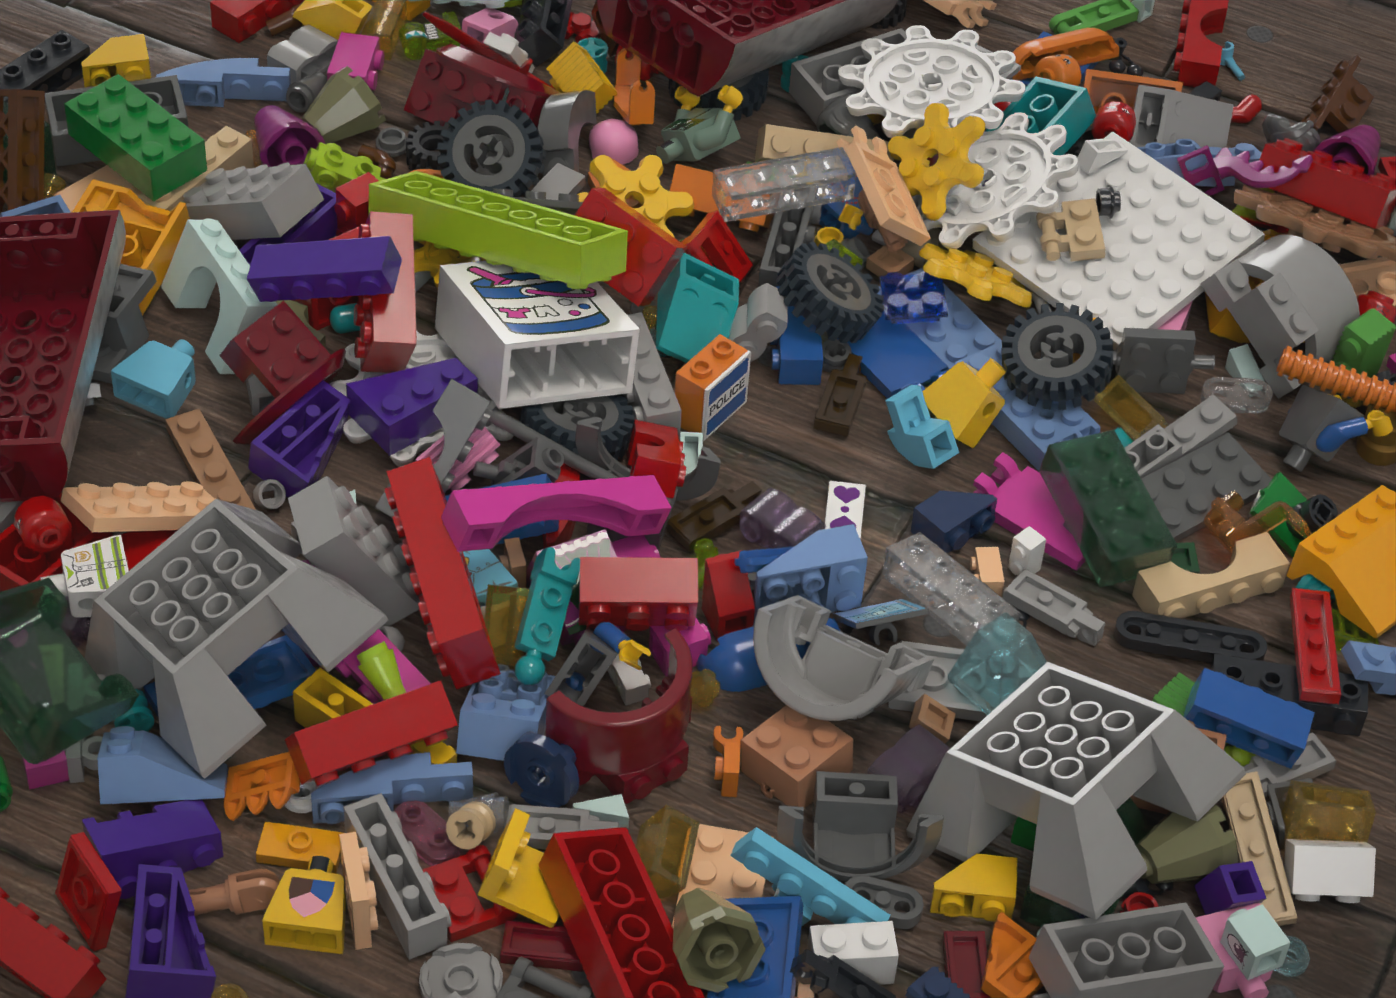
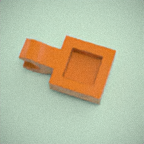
[713,726,744,797]

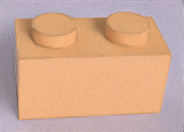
[970,547,1005,598]

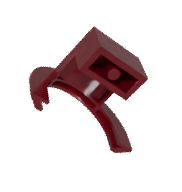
[219,300,346,444]

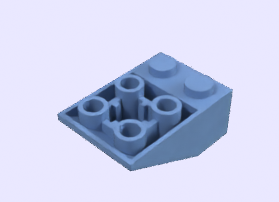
[753,524,868,626]
[456,663,556,761]

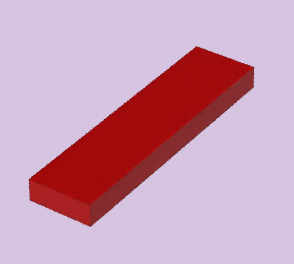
[1290,588,1341,705]

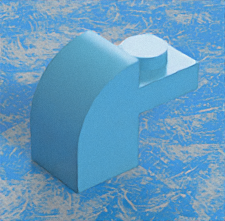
[885,385,959,469]

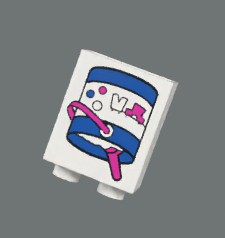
[435,261,640,409]

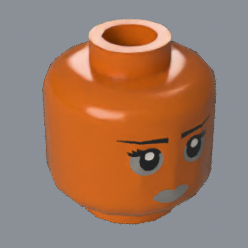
[1033,54,1082,86]

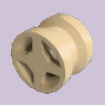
[446,801,496,850]

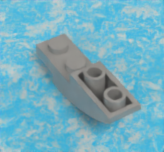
[1103,394,1237,487]

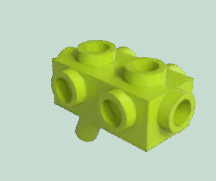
[304,142,385,193]

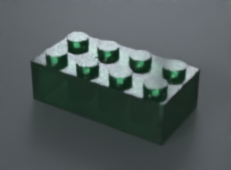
[1039,430,1177,587]

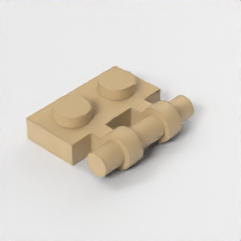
[1036,198,1105,261]

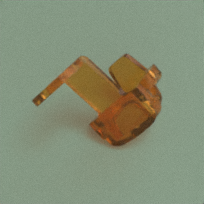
[1204,491,1312,555]

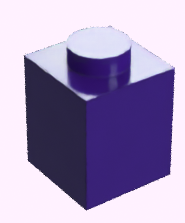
[1194,861,1267,915]

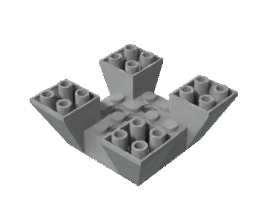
[84,499,389,779]
[906,662,1246,920]

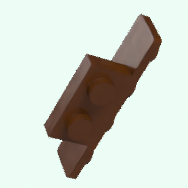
[1300,55,1374,133]

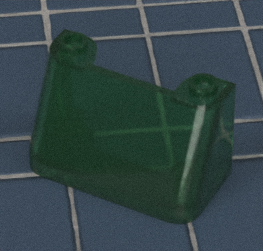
[0,577,139,764]

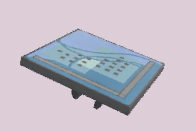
[832,599,928,645]

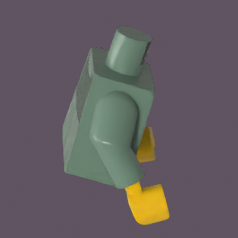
[656,85,743,164]

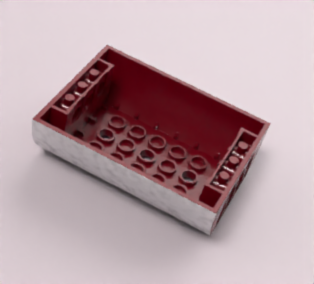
[597,0,898,96]
[0,210,126,502]

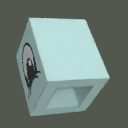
[1220,904,1291,980]

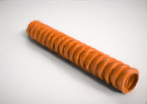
[1276,346,1396,416]

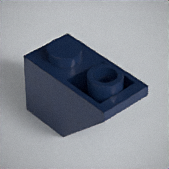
[911,490,997,558]

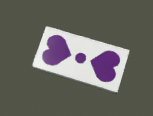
[824,481,866,538]

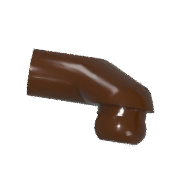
[266,5,304,36]
[357,144,396,179]

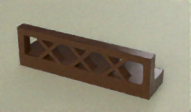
[0,89,45,213]

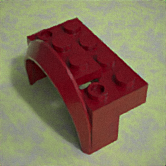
[404,44,560,129]

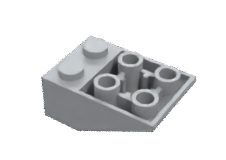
[1129,84,1234,148]

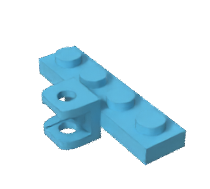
[730,827,890,926]

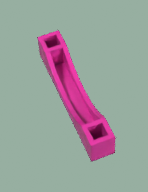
[441,475,672,552]

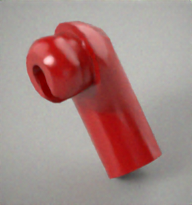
[1231,94,1262,123]

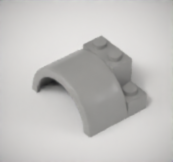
[1200,235,1360,399]
[753,595,934,721]

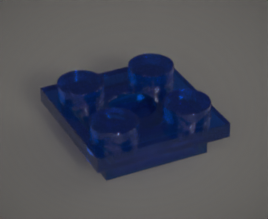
[879,271,948,324]

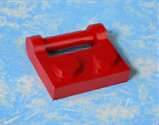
[681,210,753,283]
[423,845,518,943]

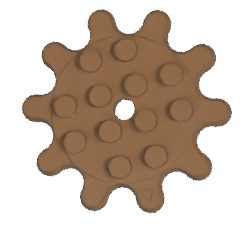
[1234,184,1396,262]

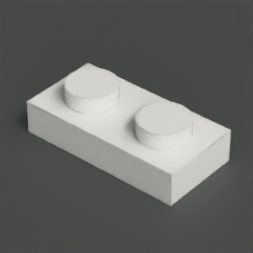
[483,32,535,74]

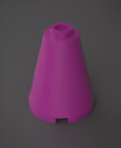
[254,105,325,167]
[1313,125,1381,175]

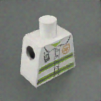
[40,535,129,617]

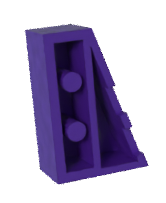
[346,358,478,456]
[248,380,351,498]
[82,799,224,899]
[125,864,216,998]

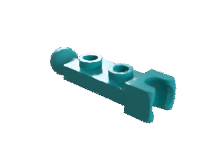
[514,547,580,685]

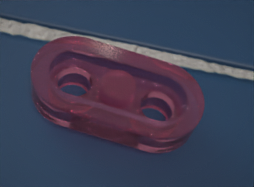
[395,801,460,866]

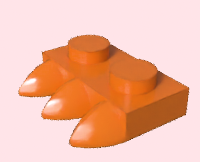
[224,752,301,821]

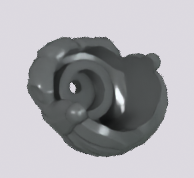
[816,94,880,139]
[1262,113,1321,152]

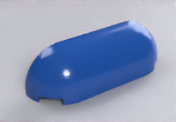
[696,618,841,692]

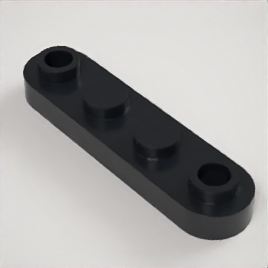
[1114,611,1267,663]

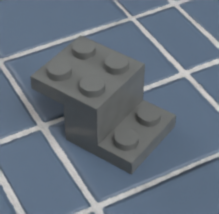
[92,264,157,384]

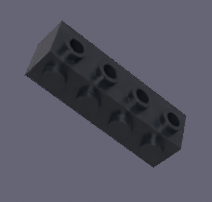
[516,0,573,67]
[0,30,90,115]
[1210,654,1368,736]

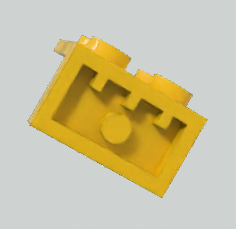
[478,808,559,928]

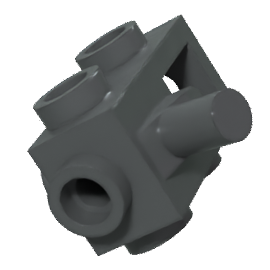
[473,437,564,486]

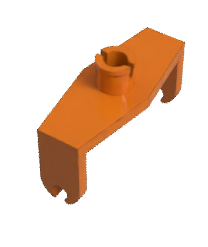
[614,48,655,126]

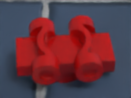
[565,11,600,43]

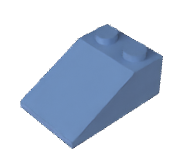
[97,726,228,805]

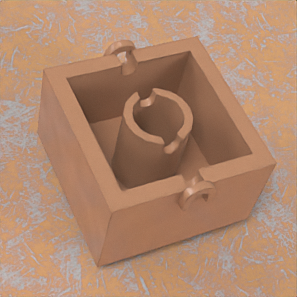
[741,705,853,808]

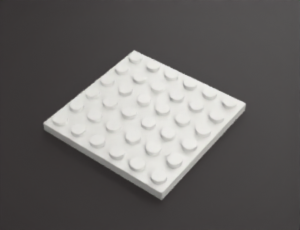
[973,132,1265,351]

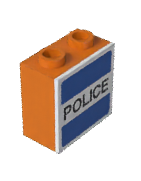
[675,334,751,441]

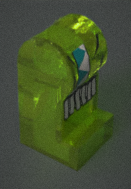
[398,11,461,60]

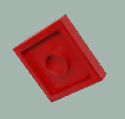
[55,832,122,951]

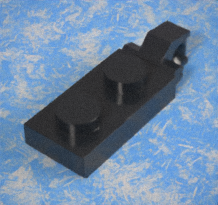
[790,949,896,998]

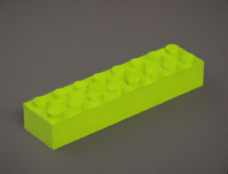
[368,171,628,289]

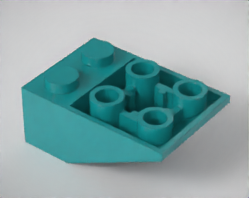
[656,253,739,363]

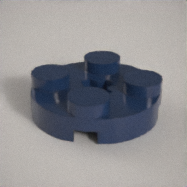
[504,731,579,808]

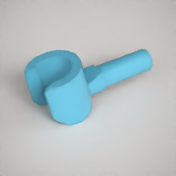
[1220,41,1245,81]

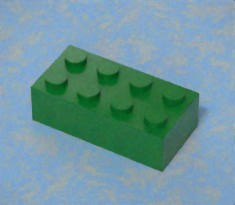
[64,74,207,202]

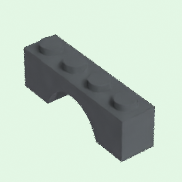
[375,379,493,518]

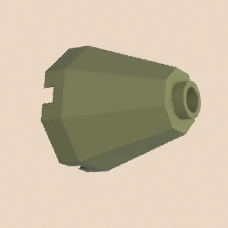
[301,66,386,144]
[1136,805,1238,884]
[673,888,766,993]

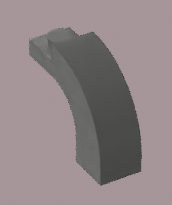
[538,90,597,176]

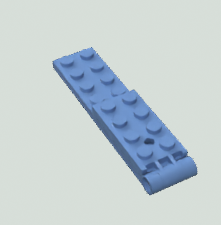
[877,268,1115,484]

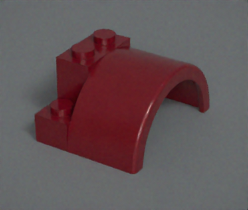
[546,628,693,805]

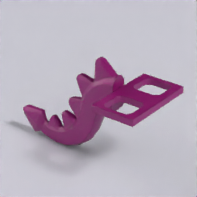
[1176,145,1313,196]

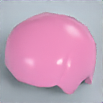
[589,118,639,165]

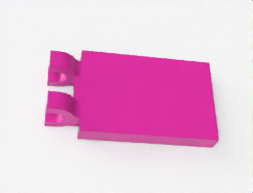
[973,452,1092,571]

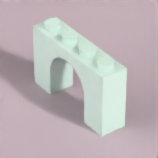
[161,218,277,374]

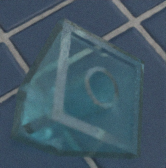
[948,612,1047,715]

